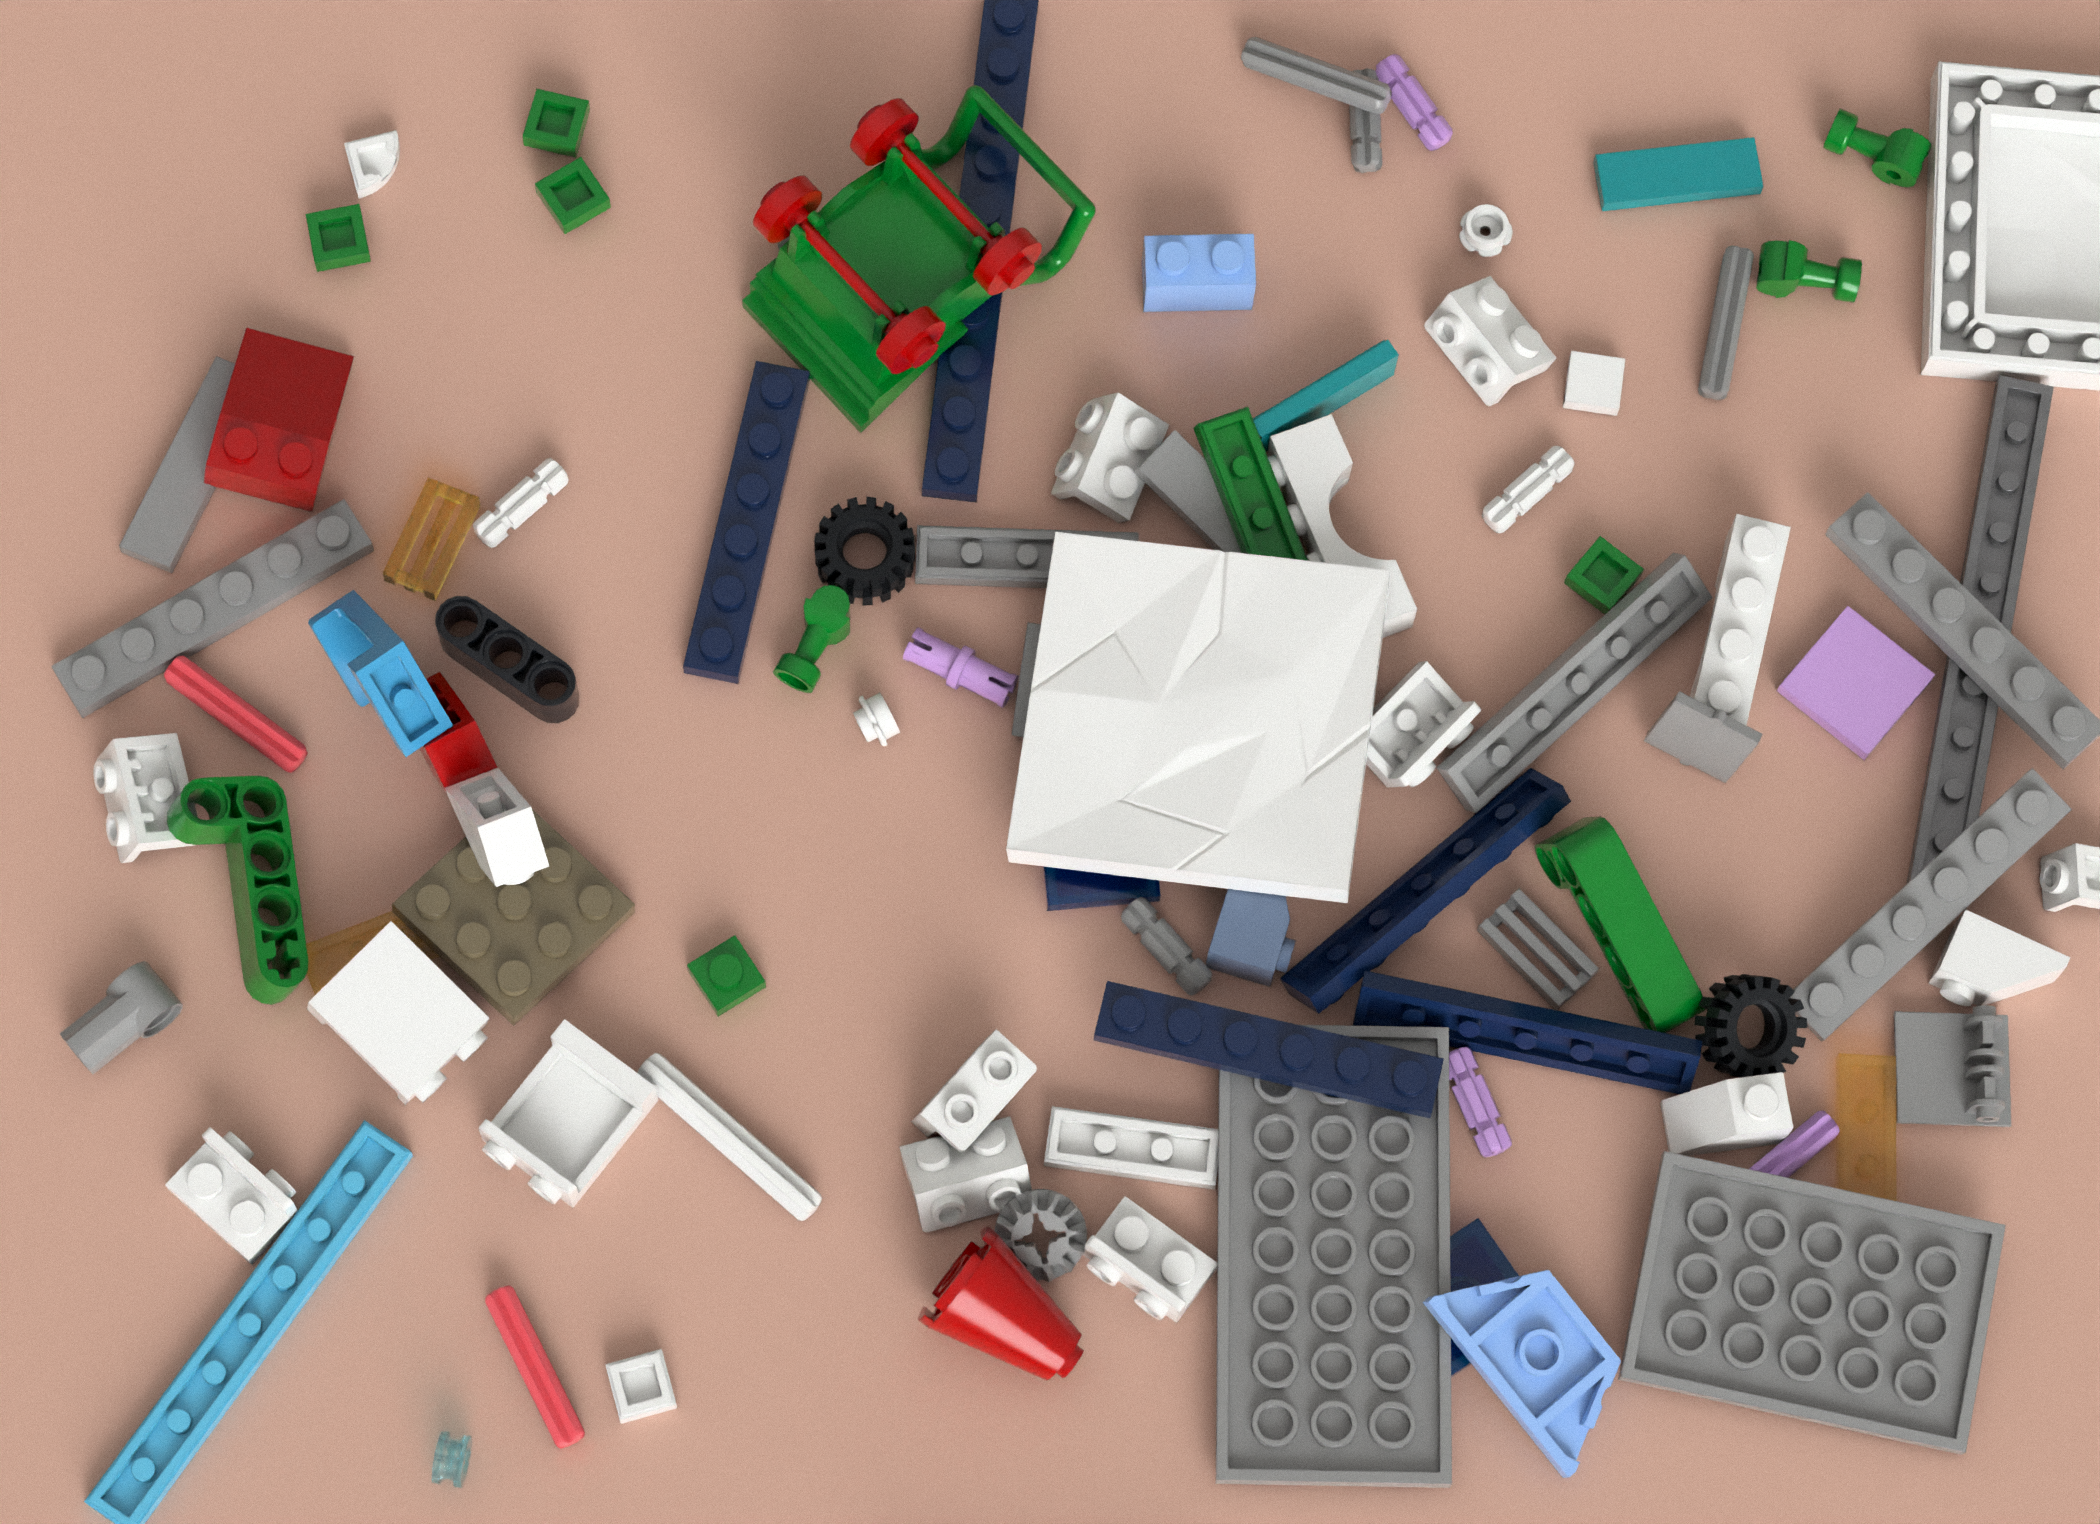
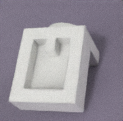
[2040,843,2100,912]

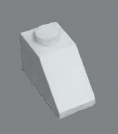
[445,768,549,887]
[1929,909,2071,1006]
[1660,1072,1793,1156]

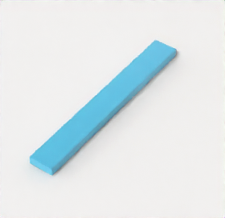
[84,1120,413,1524]

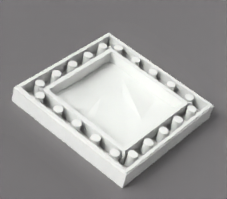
[1921,61,2100,391]
[1006,532,1390,903]

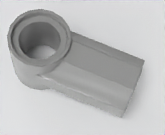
[60,961,183,1074]

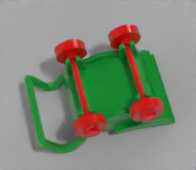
[742,85,1096,433]

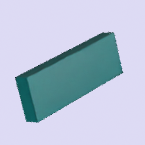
[1593,137,1764,211]
[1253,340,1399,452]

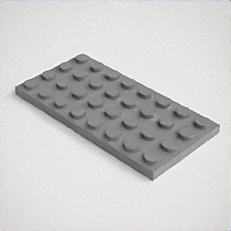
[1216,1025,1452,1488]

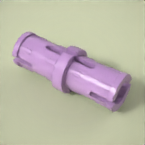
[903,627,1019,708]

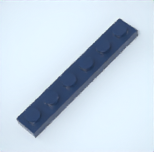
[683,361,810,684]
[1280,768,1571,1014]
[1352,971,1702,1094]
[1094,981,1444,1118]

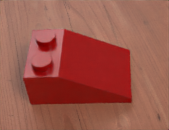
[204,328,354,512]

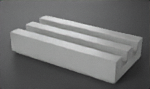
[1477,889,1599,1010]

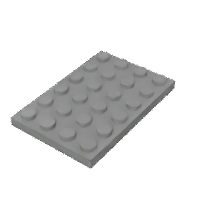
[1618,1151,2006,1455]

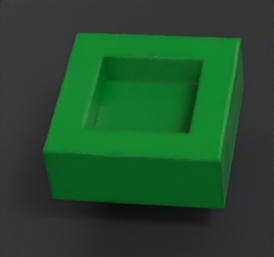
[522,89,590,158]
[535,157,611,234]
[306,204,371,272]
[1564,536,1644,614]
[687,935,766,1017]

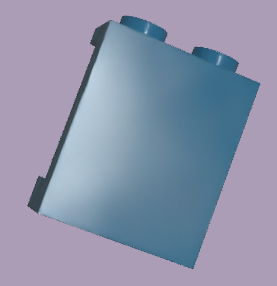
[308,590,453,757]

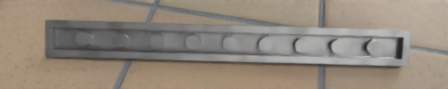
[1906,375,2054,884]

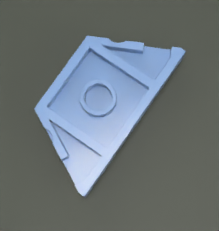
[1422,1270,1621,1478]

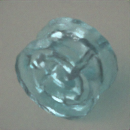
[432,1431,472,1488]

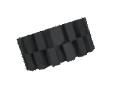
[814,497,915,606]
[1694,974,1807,1077]

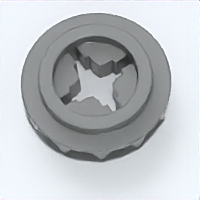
[995,1189,1087,1282]

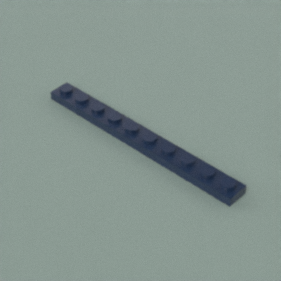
[922,0,1039,503]

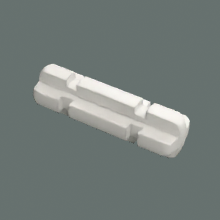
[1481,446,1575,533]
[473,458,569,548]

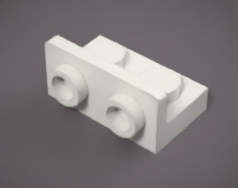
[93,733,198,863]
[911,1029,1037,1152]
[165,1127,298,1265]
[1083,1196,1218,1323]

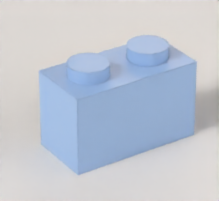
[1141,234,1256,312]

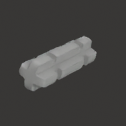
[1349,68,1382,173]
[1121,897,1212,996]

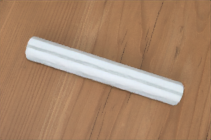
[637,1053,822,1221]

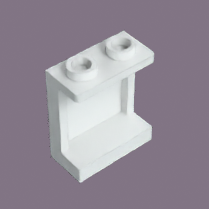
[307,921,489,1105]
[478,1019,658,1208]

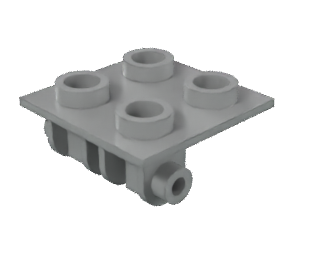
[1894,1005,2011,1127]

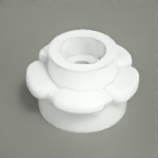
[1459,204,1513,257]
[853,693,900,746]

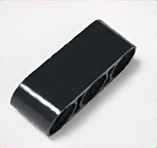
[435,596,579,723]

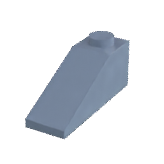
[1206,889,1296,987]

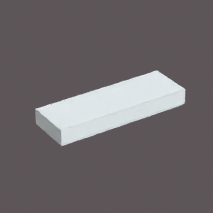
[1044,1106,1219,1190]

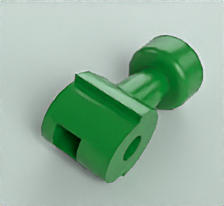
[1823,108,1931,188]
[1756,240,1862,303]
[773,585,850,693]

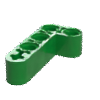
[167,776,309,1005]
[1535,816,1706,1033]

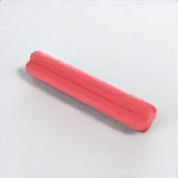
[164,655,308,773]
[485,1285,585,1449]

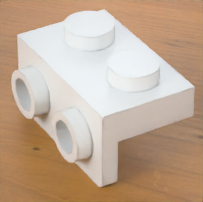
[1424,276,1556,406]
[1051,392,1169,523]
[1366,661,1482,788]
[899,1116,1032,1232]

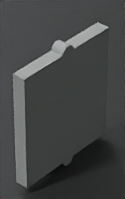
[1644,691,1762,783]

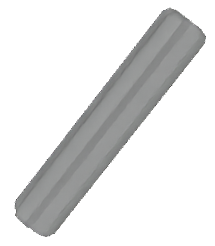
[1241,37,1392,114]
[1698,246,1754,400]

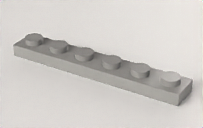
[1825,492,2100,770]
[51,499,374,718]
[1436,553,1713,813]
[1790,768,2072,1041]

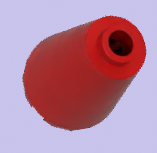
[917,1227,1084,1381]

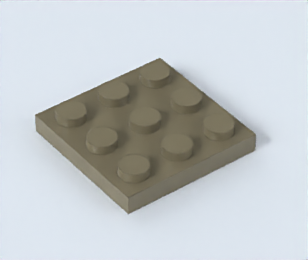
[392,809,635,1026]

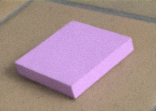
[1777,606,1936,760]

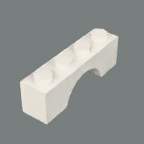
[1267,414,1417,638]
[1690,514,1791,726]

